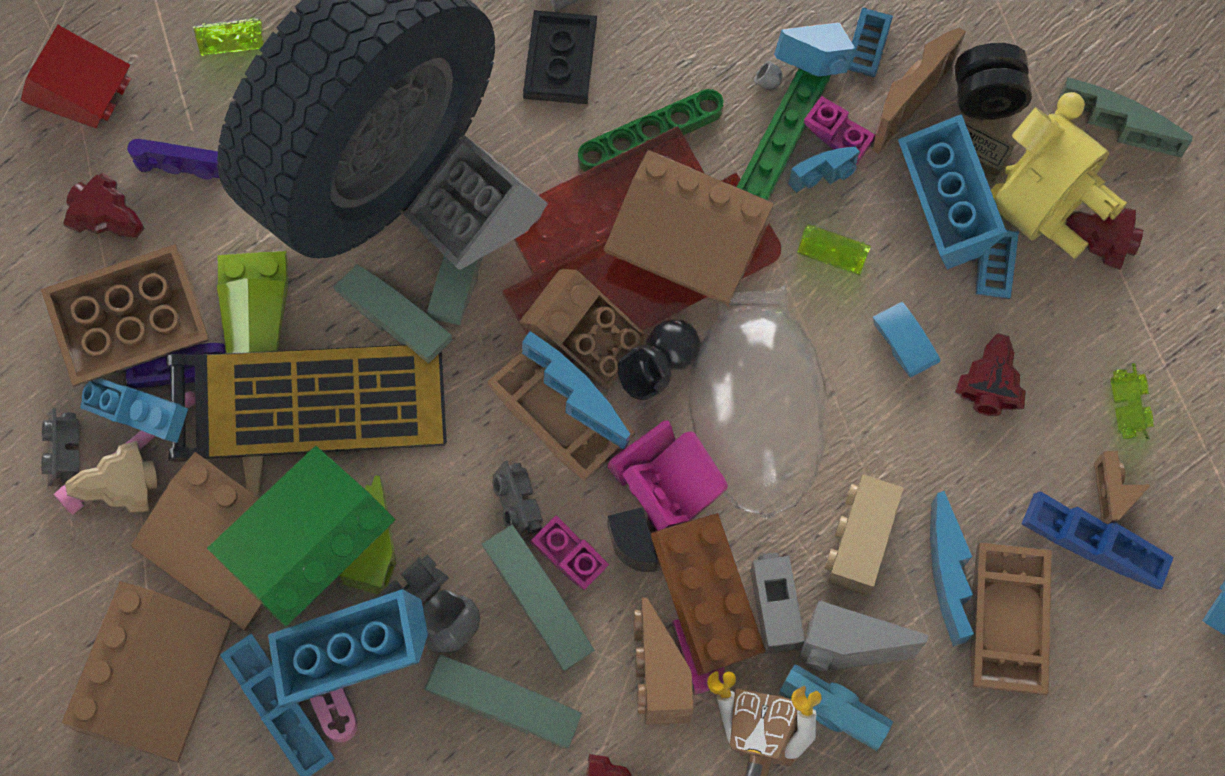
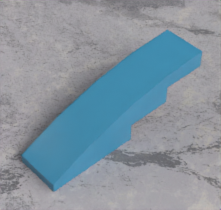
[522,331,630,449]
[930,491,974,647]
[220,633,335,776]

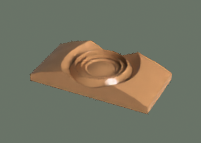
[872,27,966,154]
[487,351,635,481]
[970,543,1052,695]

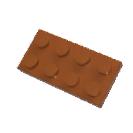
[650,513,766,675]

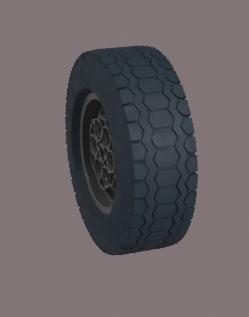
[217,0,495,259]

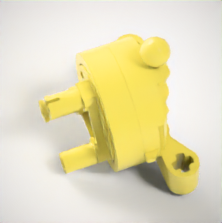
[991,92,1127,259]

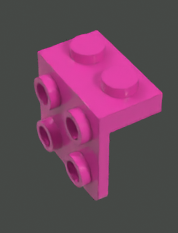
[622,431,728,531]

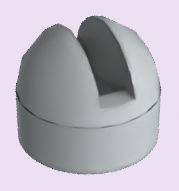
[754,61,782,90]

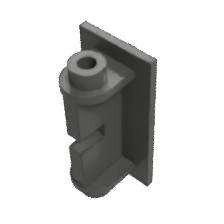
[41,408,80,486]
[492,461,543,535]
[375,555,449,603]

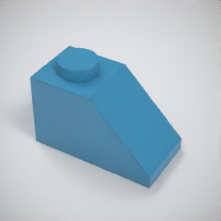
[774,23,855,77]

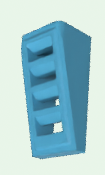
[848,7,893,78]
[976,230,1019,299]

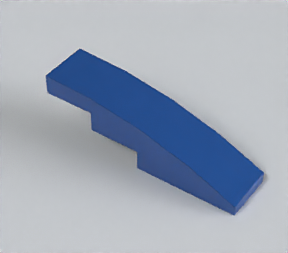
[1021,492,1174,589]

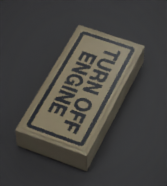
[965,121,1014,176]

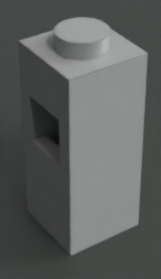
[750,553,805,654]

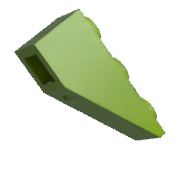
[340,475,397,594]

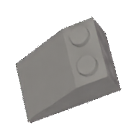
[799,601,928,672]

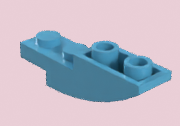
[80,378,188,443]

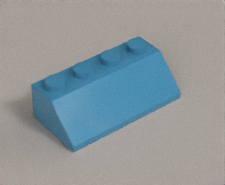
[898,114,1007,269]
[268,589,428,707]

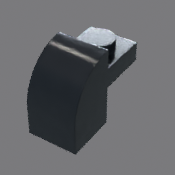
[607,507,658,572]

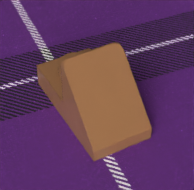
[1094,451,1150,524]

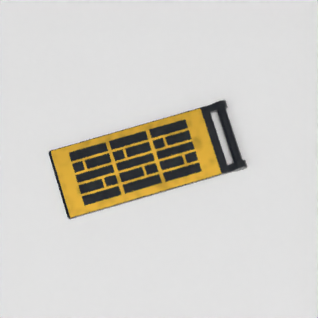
[166,345,447,462]

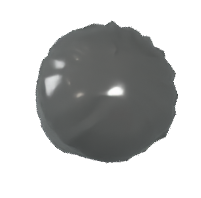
[423,589,480,654]

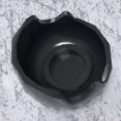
[646,319,701,370]
[618,344,672,400]

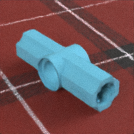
[779,664,893,751]

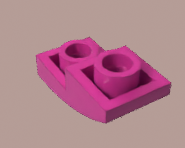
[804,96,875,165]
[529,515,609,591]

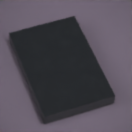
[523,10,597,104]

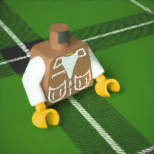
[707,671,822,776]

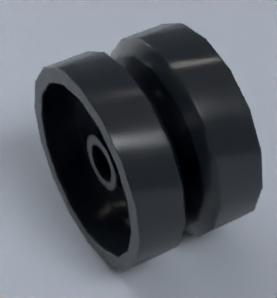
[954,43,1032,120]

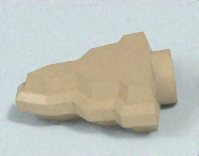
[65,441,157,513]

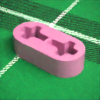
[310,688,358,743]

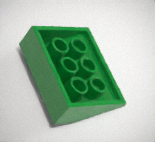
[207,446,396,628]

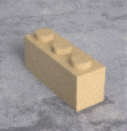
[824,474,904,596]

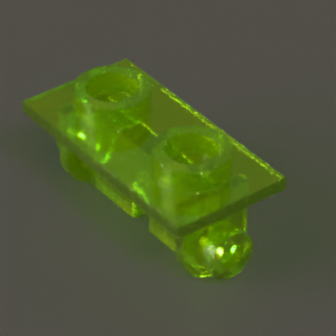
[193,17,264,55]
[797,224,871,276]
[1110,363,1154,440]

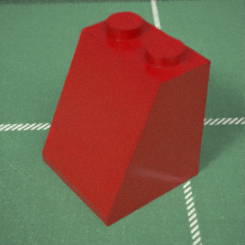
[20,24,132,128]

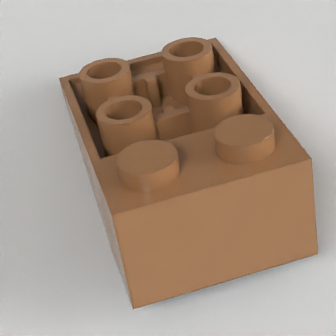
[519,269,648,390]
[633,598,694,725]

